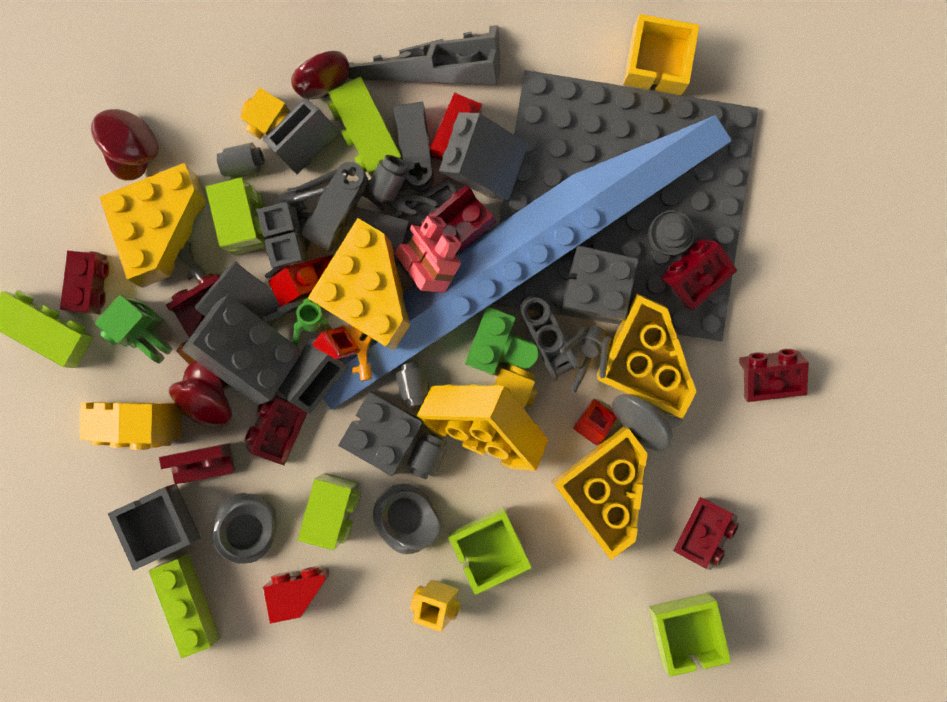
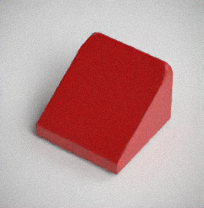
[312,326,361,359]
[573,399,617,445]

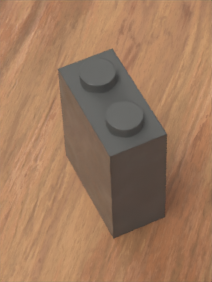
[439,112,528,200]

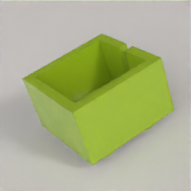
[205,177,268,256]
[297,473,362,551]
[448,507,532,595]
[649,593,731,677]

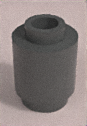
[217,142,265,178]
[367,155,408,203]
[395,362,430,408]
[407,432,447,479]

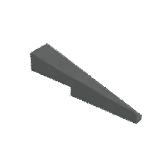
[348,25,500,85]

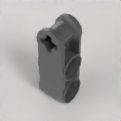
[394,101,434,192]
[302,162,368,252]
[519,294,581,382]

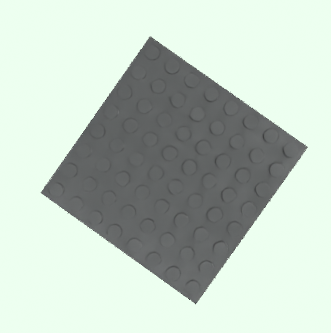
[492,70,758,342]

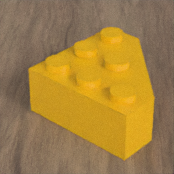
[99,163,207,288]
[308,218,410,351]
[596,292,697,419]
[417,384,549,471]
[80,402,182,450]
[551,427,647,560]

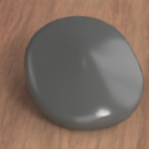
[612,394,683,451]
[373,484,441,554]
[212,493,276,564]

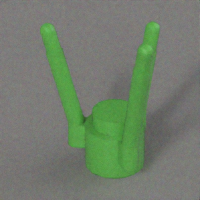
[292,298,332,347]

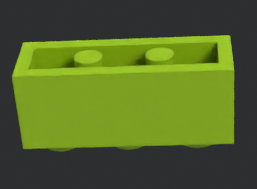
[327,76,402,178]
[0,290,94,368]
[148,553,220,659]

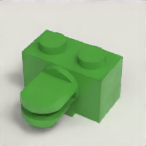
[95,295,173,364]
[465,307,538,376]

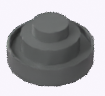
[648,210,695,256]

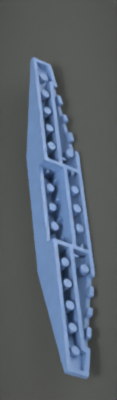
[323,115,732,410]

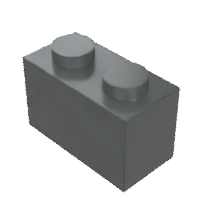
[263,97,339,174]
[278,337,348,414]

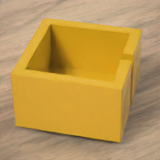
[623,14,700,96]

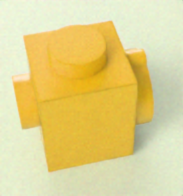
[240,87,290,140]
[494,364,538,409]
[410,580,461,632]

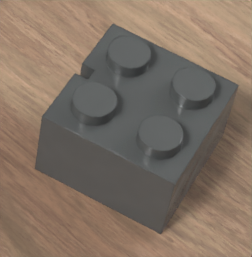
[561,246,638,322]
[338,392,423,476]
[108,484,201,571]

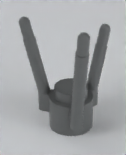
[278,169,344,220]
[560,326,612,393]

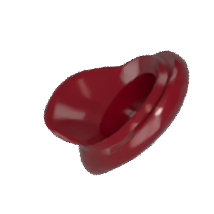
[291,50,350,100]
[91,109,159,181]
[168,362,232,428]

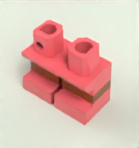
[395,215,461,293]

